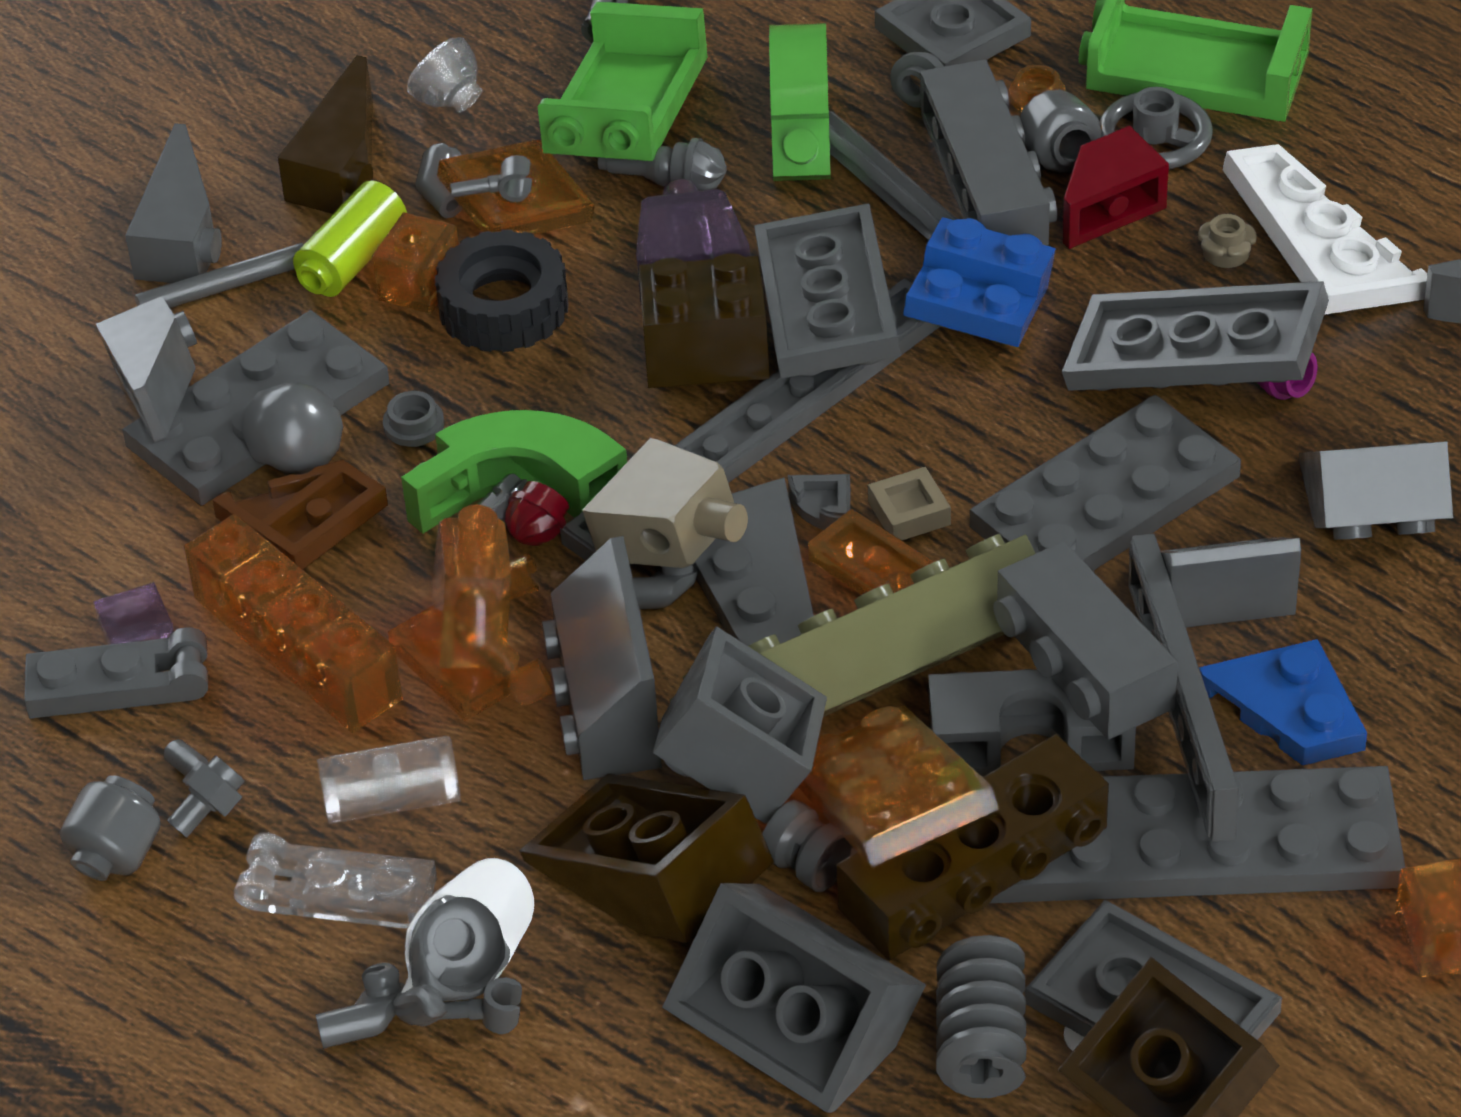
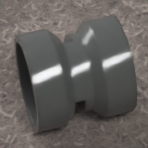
[762,800,855,892]

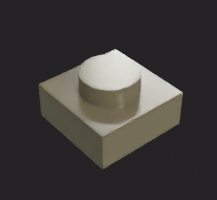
[868,467,951,543]

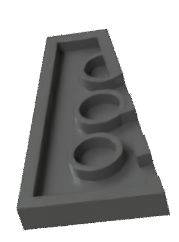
[693,477,814,646]

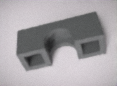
[928,669,1136,779]

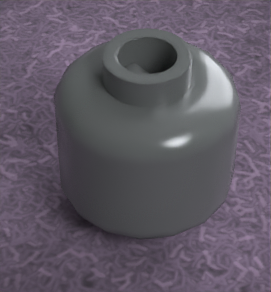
[1020,89,1102,174]
[60,775,161,881]

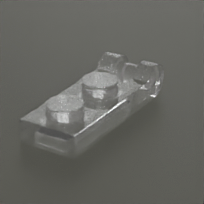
[234,833,437,929]

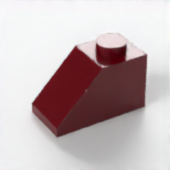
[1063,125,1169,249]

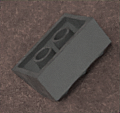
[542,536,662,780]
[662,883,926,1113]

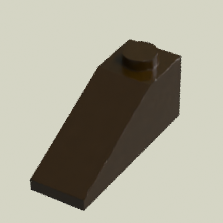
[277,55,373,214]

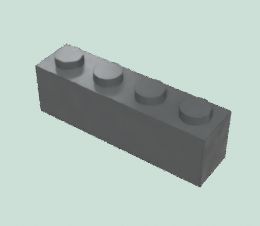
[920,59,1057,246]

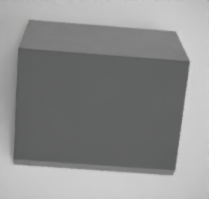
[1160,537,1301,628]

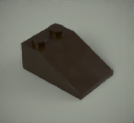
[519,774,774,943]

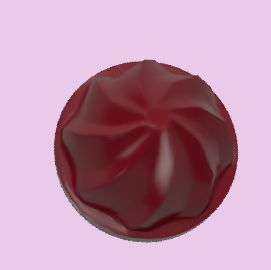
[505,481,569,546]

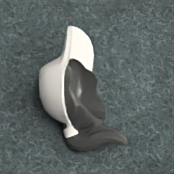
[393,858,534,1027]

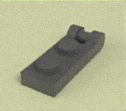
[25,627,208,719]

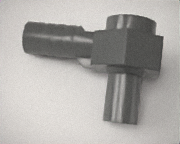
[164,739,245,838]

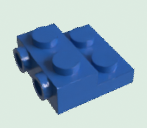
[903,217,1056,347]

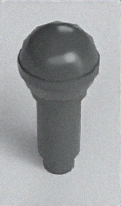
[598,146,673,186]

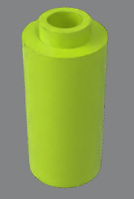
[293,181,407,297]

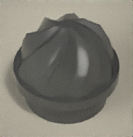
[670,138,727,196]

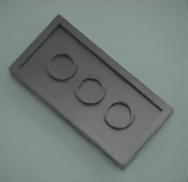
[754,203,901,379]
[1062,281,1329,391]
[122,310,390,506]
[970,394,1241,571]

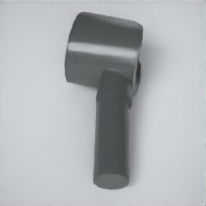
[450,155,532,202]
[439,977,522,1034]

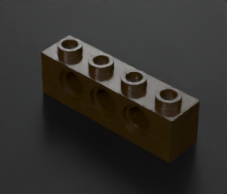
[837,734,1109,961]

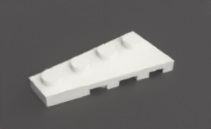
[1222,144,1427,314]

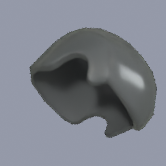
[242,382,343,475]

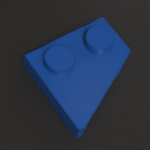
[1199,639,1367,766]

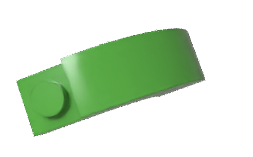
[769,23,831,181]
[401,410,627,534]

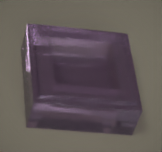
[93,582,174,645]

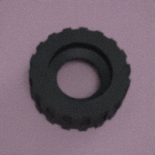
[435,230,569,352]

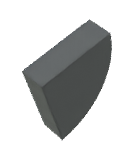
[788,474,851,534]

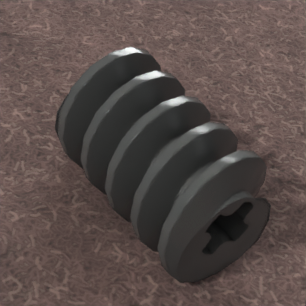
[936,935,1027,1098]

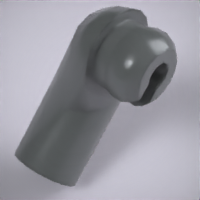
[415,143,464,218]
[633,564,698,609]
[315,963,405,1049]

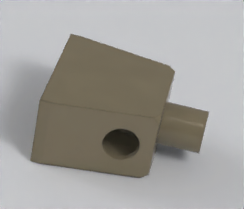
[582,438,748,568]

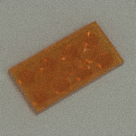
[798,705,999,867]

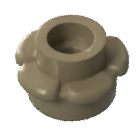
[1198,214,1257,268]

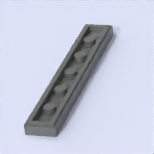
[1128,533,1238,842]

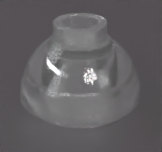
[407,37,483,113]

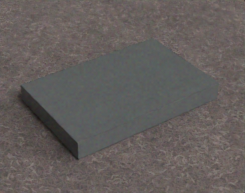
[1025,900,1282,1040]

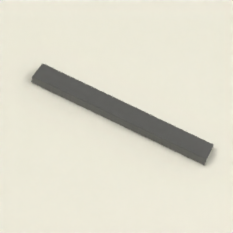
[560,278,940,561]

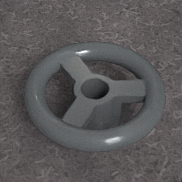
[1099,87,1213,169]

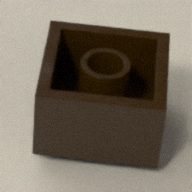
[639,253,769,388]
[1058,957,1280,1117]

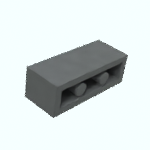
[993,541,1178,740]

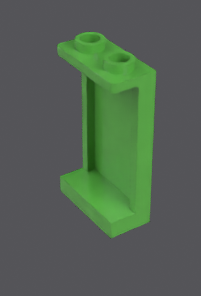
[1079,0,1312,122]
[538,2,708,161]

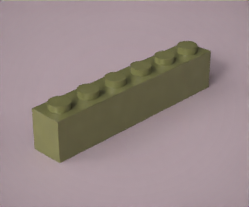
[669,534,1036,717]

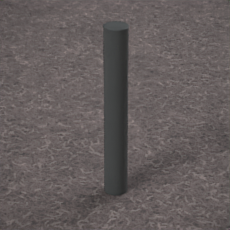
[135,242,303,308]

